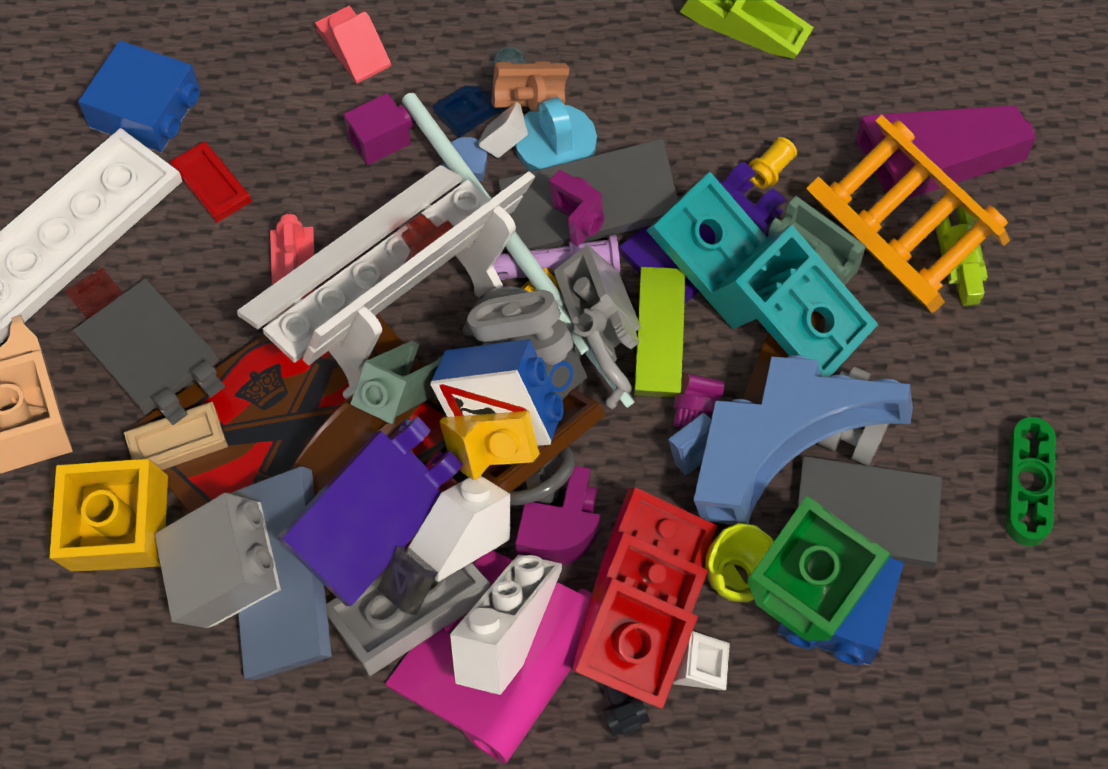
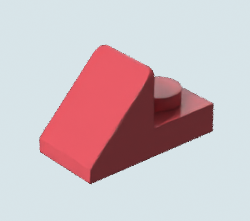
[315,5,391,84]

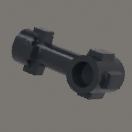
[602,684,650,738]

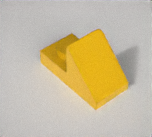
[440,411,540,480]

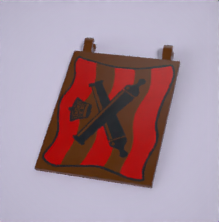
[127,314,447,513]

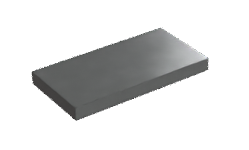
[499,139,678,250]

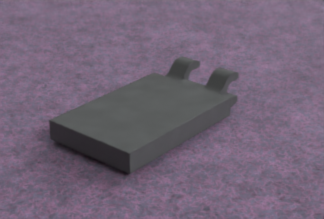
[73,279,225,425]

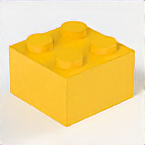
[50,459,168,571]

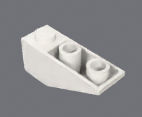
[450,554,562,695]

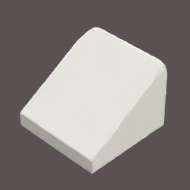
[479,102,528,158]
[672,631,730,690]

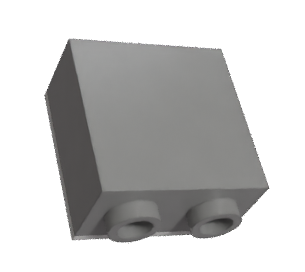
[155,493,281,628]

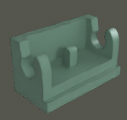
[768,196,866,285]

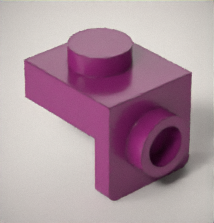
[549,169,604,247]

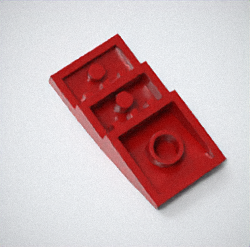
[572,487,718,709]

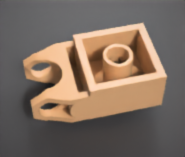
[0,315,73,474]

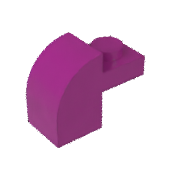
[515,466,600,566]

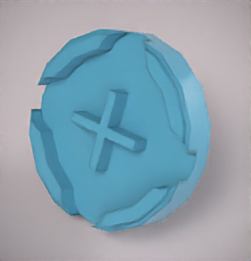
[514,97,597,172]

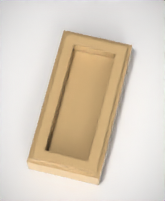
[124,402,228,470]

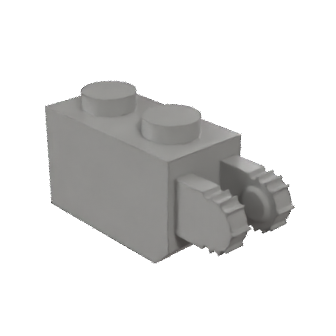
[554,244,641,362]

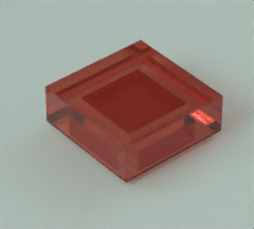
[65,268,124,320]

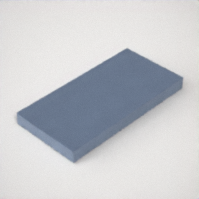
[229,466,332,680]

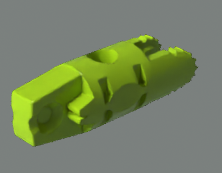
[931,204,988,306]

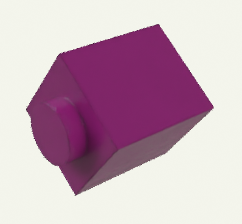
[343,93,413,165]

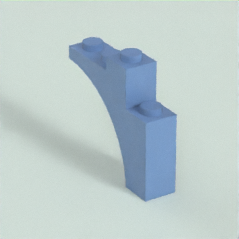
[694,355,913,525]

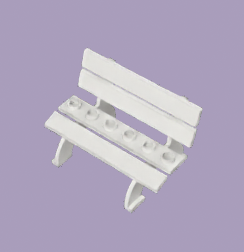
[237,165,535,399]

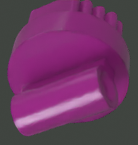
[673,373,724,428]

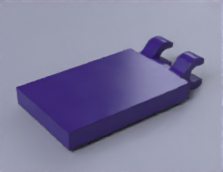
[619,162,786,304]
[277,416,463,607]

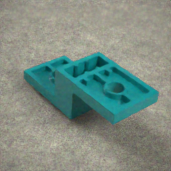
[646,172,878,377]

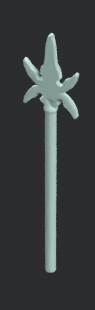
[402,93,635,408]

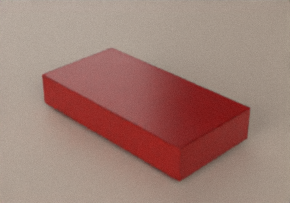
[169,141,252,223]

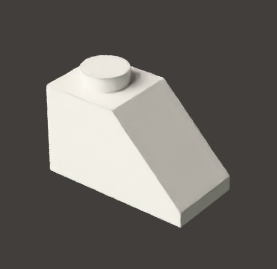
[406,476,510,582]

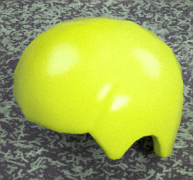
[705,523,774,603]

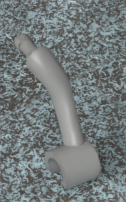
[574,309,631,409]

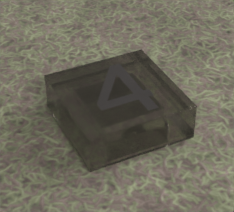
[377,546,438,615]

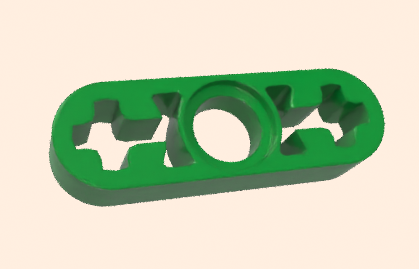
[1006,417,1056,546]

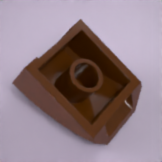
[289,394,414,496]

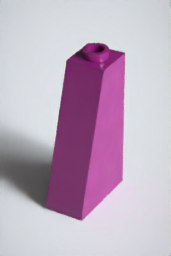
[855,105,1036,200]

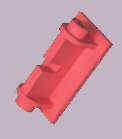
[270,214,316,299]

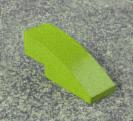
[680,0,814,59]
[634,267,685,398]

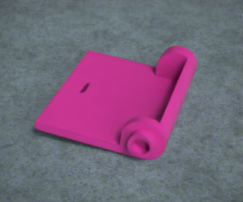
[385,550,592,764]

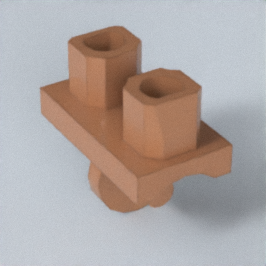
[491,62,570,112]

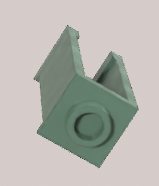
[351,341,443,424]

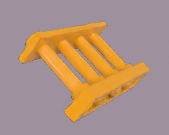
[806,114,1010,313]

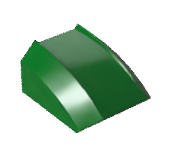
[747,496,892,641]

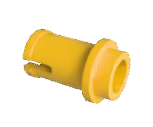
[749,137,797,189]

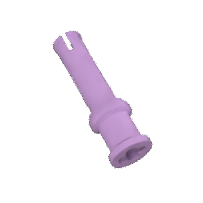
[493,235,620,280]

